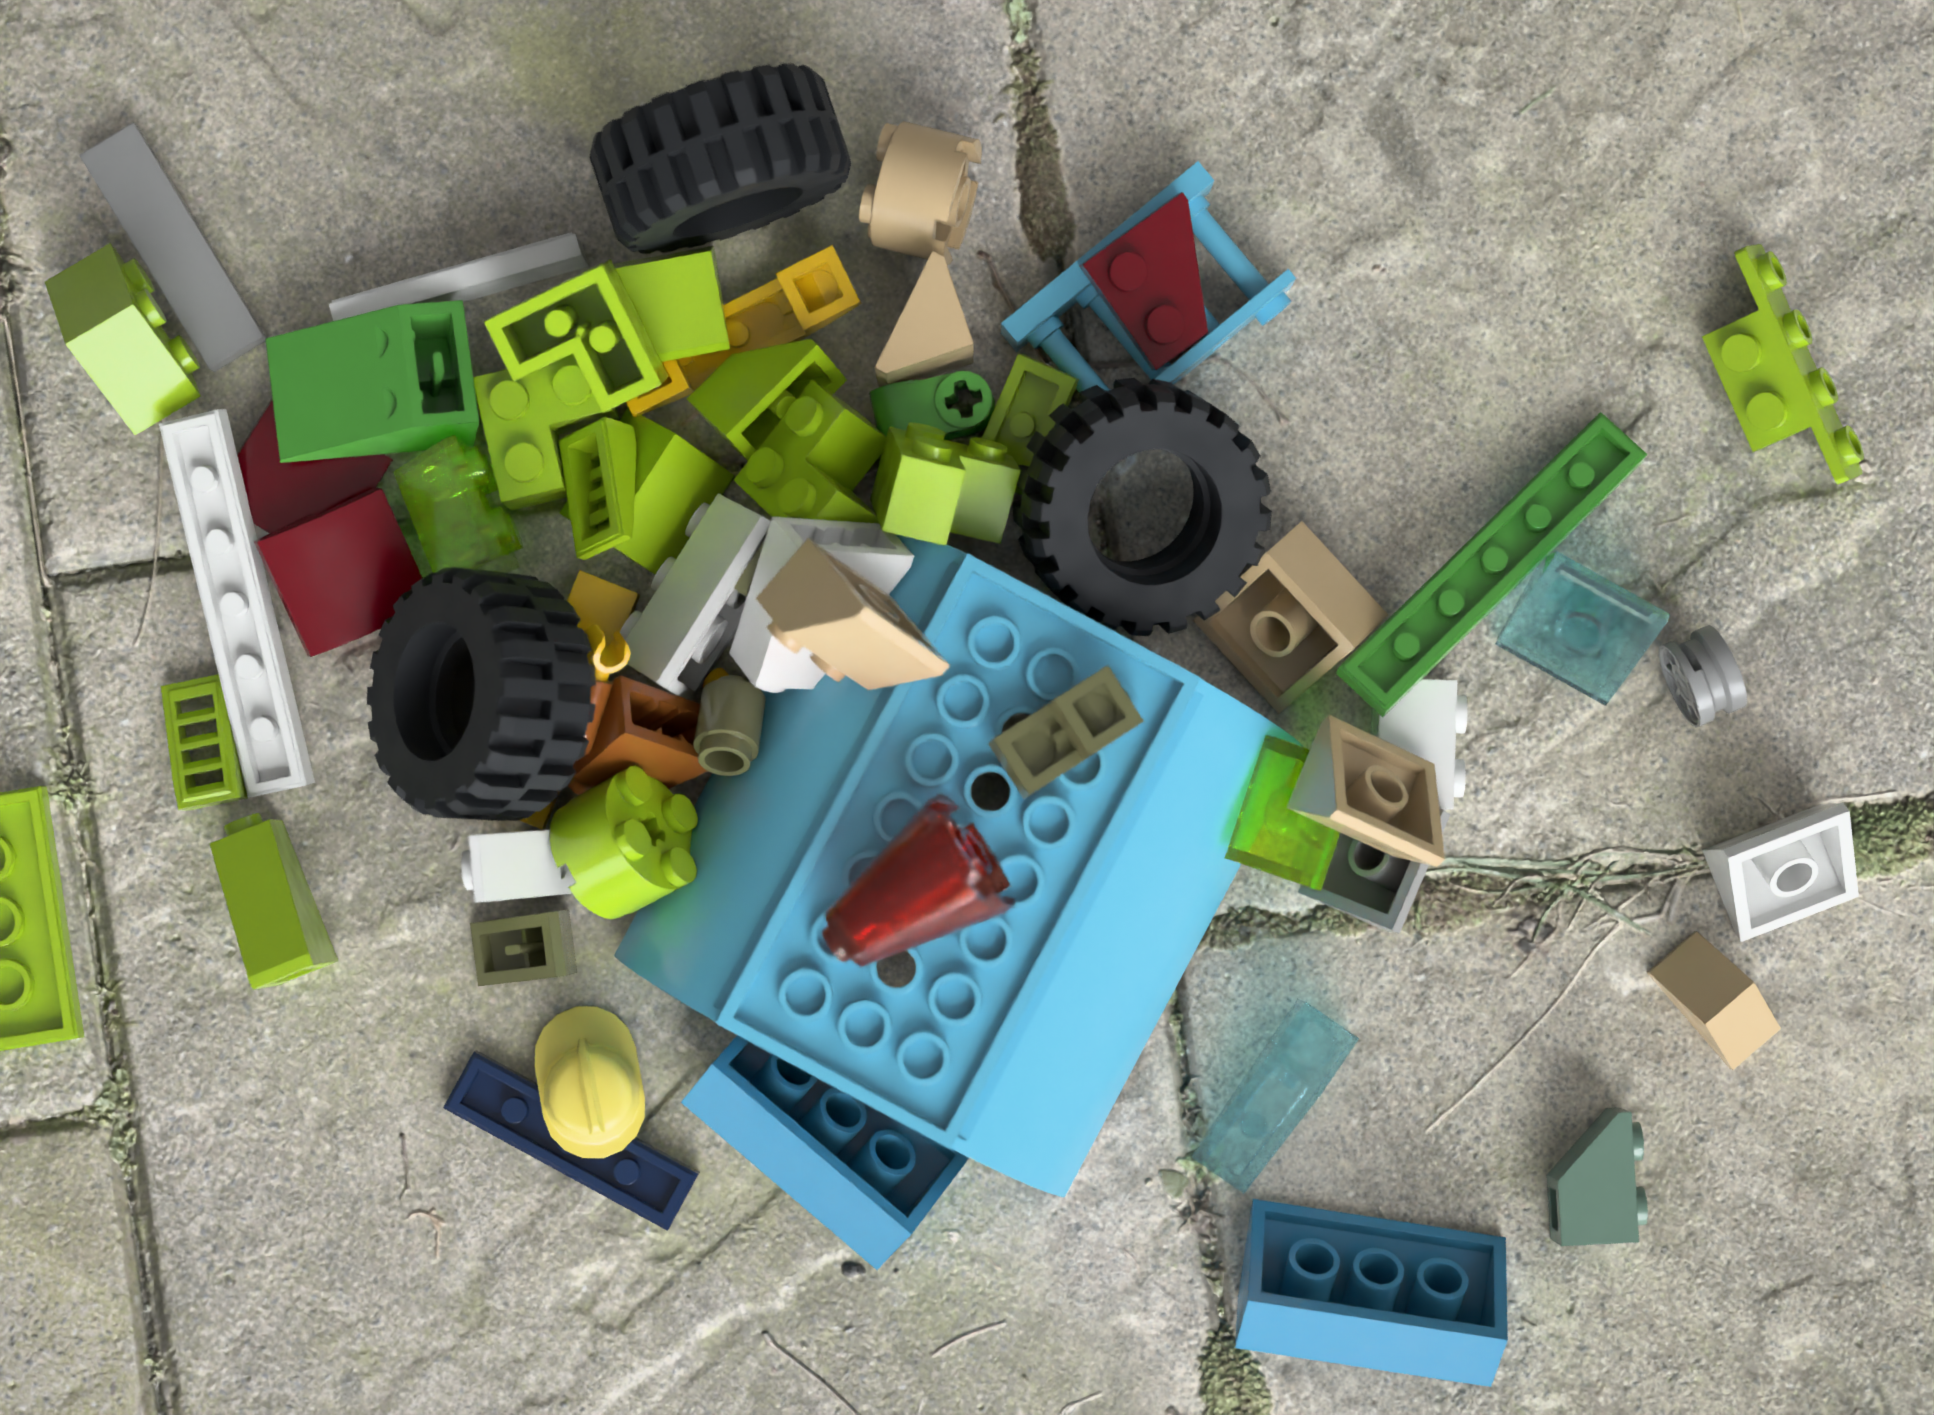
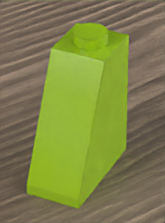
[209,813,339,990]

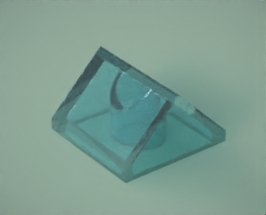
[1495,551,1670,706]

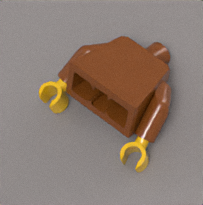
[568,624,729,795]

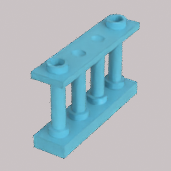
[1000,161,1296,392]

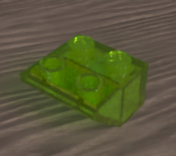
[393,435,524,573]

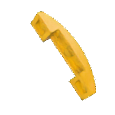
[626,245,862,417]

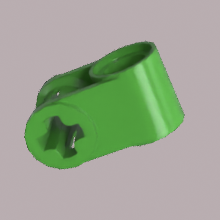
[869,371,995,440]

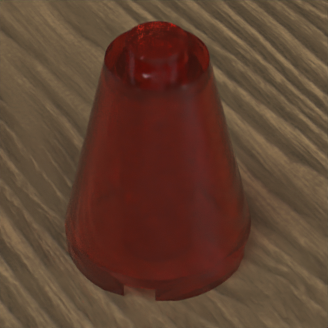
[822,793,1016,967]

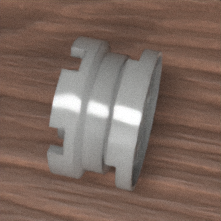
[1659,625,1747,728]

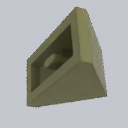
[470,910,577,986]

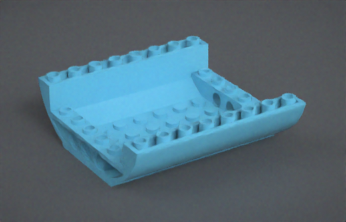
[614,534,1304,1198]

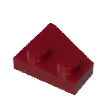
[1079,192,1208,370]

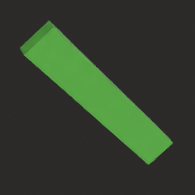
[1336,412,1648,717]

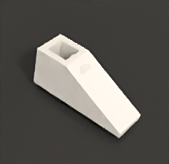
[461,830,576,903]

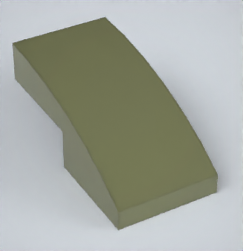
[988,665,1144,799]

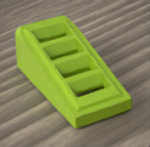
[558,417,637,560]
[161,674,248,811]

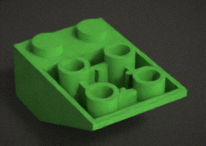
[265,300,479,463]

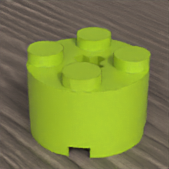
[550,766,698,919]

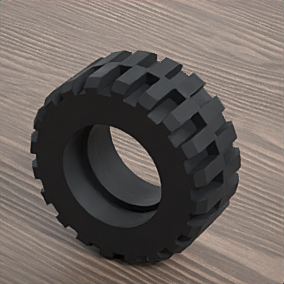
[589,63,851,254]
[1012,378,1272,636]
[367,567,596,821]

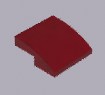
[237,398,393,534]
[253,487,423,657]

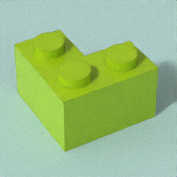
[44,243,201,435]
[484,259,668,413]
[473,354,620,511]
[734,379,886,524]
[870,422,1021,546]

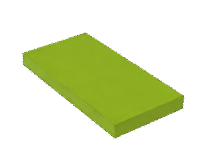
[0,786,85,1051]

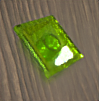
[1224,735,1340,891]

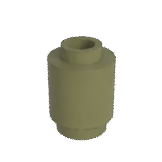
[694,675,766,776]

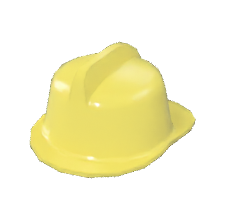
[534,1006,645,1158]

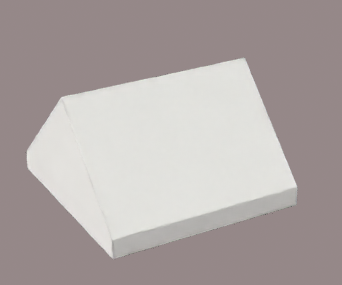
[1702,803,1859,942]

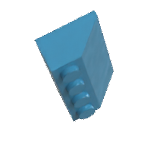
[681,1035,969,1270]
[1235,1199,1508,1387]

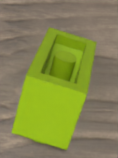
[687,338,847,461]

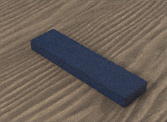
[443,1050,700,1231]

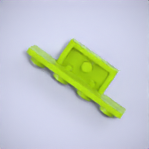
[1702,244,1864,485]

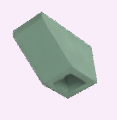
[1546,1107,1648,1246]

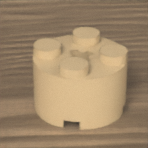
[859,121,982,265]

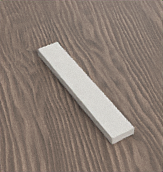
[159,409,315,798]

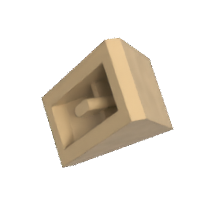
[1647,931,1781,1070]

